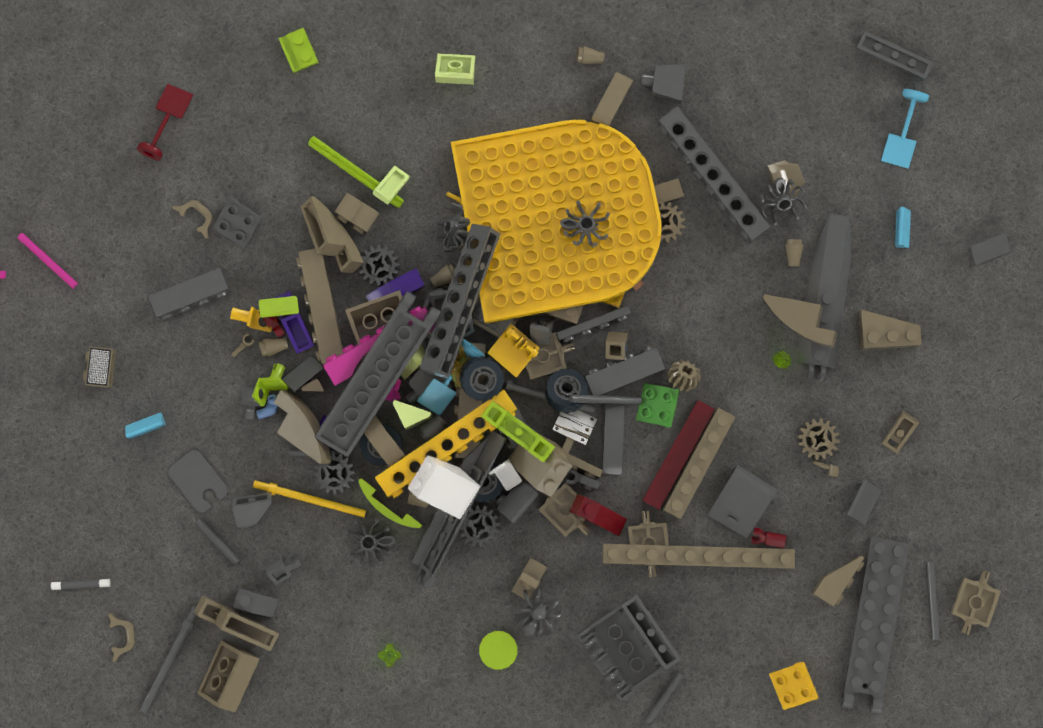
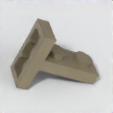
[562,437,603,479]
[511,558,547,599]

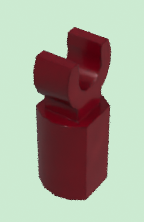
[258,311,285,338]
[751,528,786,548]

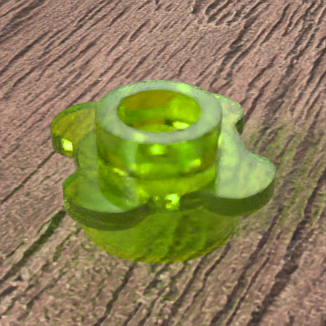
[772,351,791,369]
[378,644,401,667]

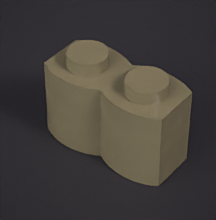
[335,193,379,234]

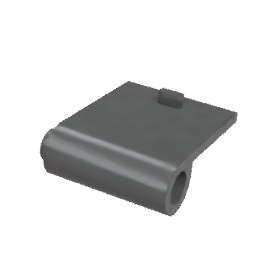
[707,465,779,538]

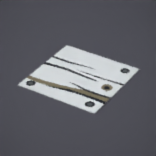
[552,410,597,445]

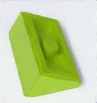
[259,296,299,318]

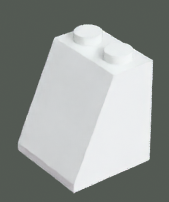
[408,455,480,519]

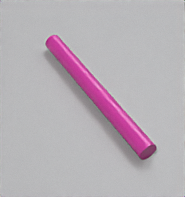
[17,233,78,289]

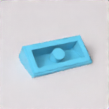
[895,207,911,248]
[125,412,166,439]

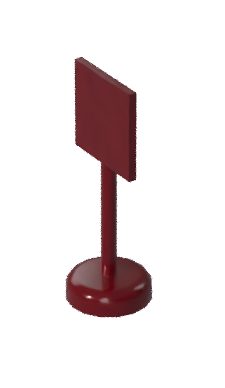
[136,84,193,161]

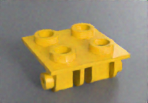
[487,324,540,378]
[769,661,819,710]

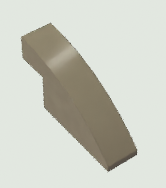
[301,196,363,273]
[763,294,837,348]
[274,390,331,464]
[193,595,279,651]

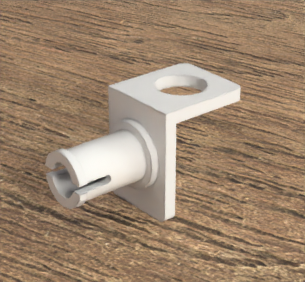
[489,459,522,491]

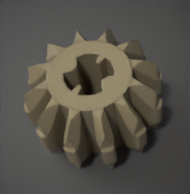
[667,359,701,392]

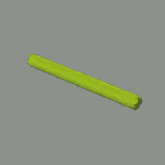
[308,136,404,208]

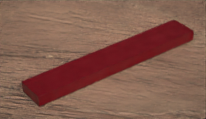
[642,400,715,510]

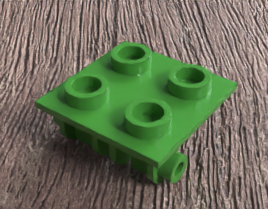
[636,383,680,428]

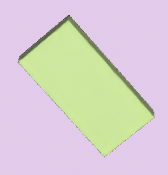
[372,166,410,205]

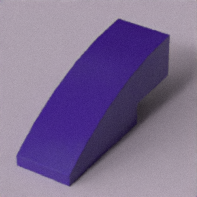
[366,268,425,301]
[274,291,314,354]

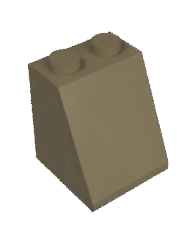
[508,434,573,496]

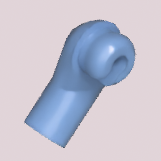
[256,394,278,420]

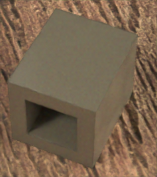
[605,332,628,360]

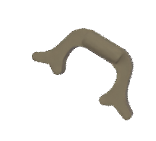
[172,200,213,239]
[108,613,135,662]

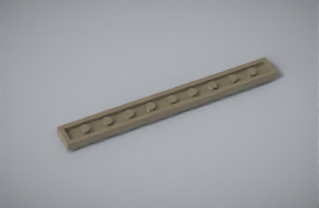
[602,544,795,569]

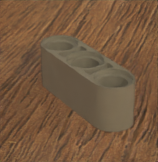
[591,72,634,126]

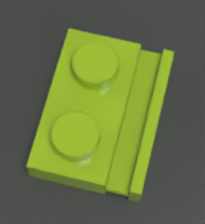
[278,28,319,73]

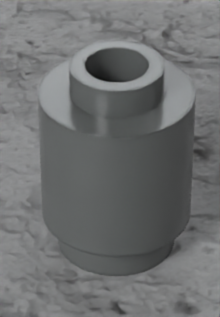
[420,414,448,442]

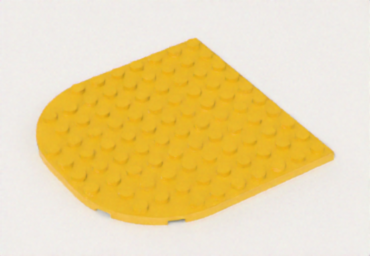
[451,120,661,324]

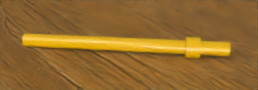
[253,480,366,518]

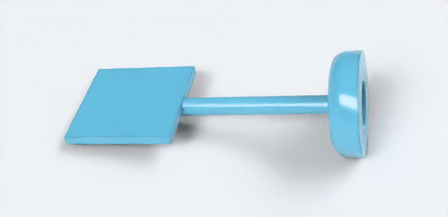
[881,89,929,169]
[417,339,484,415]

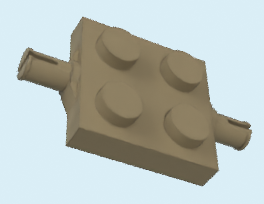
[525,332,575,380]
[539,483,591,537]
[628,511,669,577]
[950,570,1001,635]

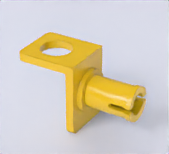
[230,307,272,332]

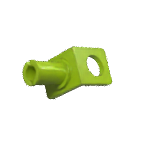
[252,363,289,406]

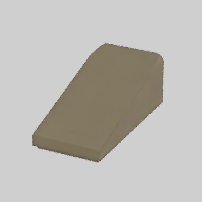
[881,410,919,454]

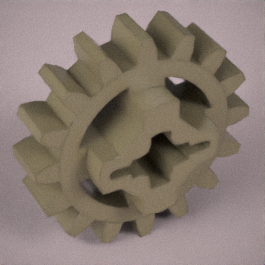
[659,202,685,244]
[797,418,840,460]

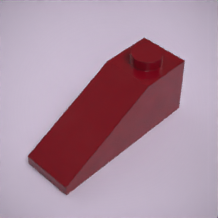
[569,494,627,536]

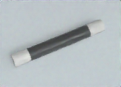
[51,579,110,590]

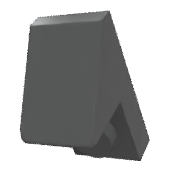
[530,315,556,345]

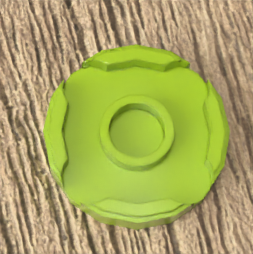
[479,631,517,670]

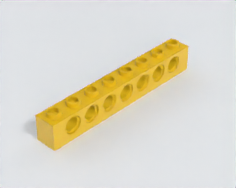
[375,390,517,498]

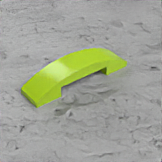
[481,401,555,463]
[359,478,423,528]

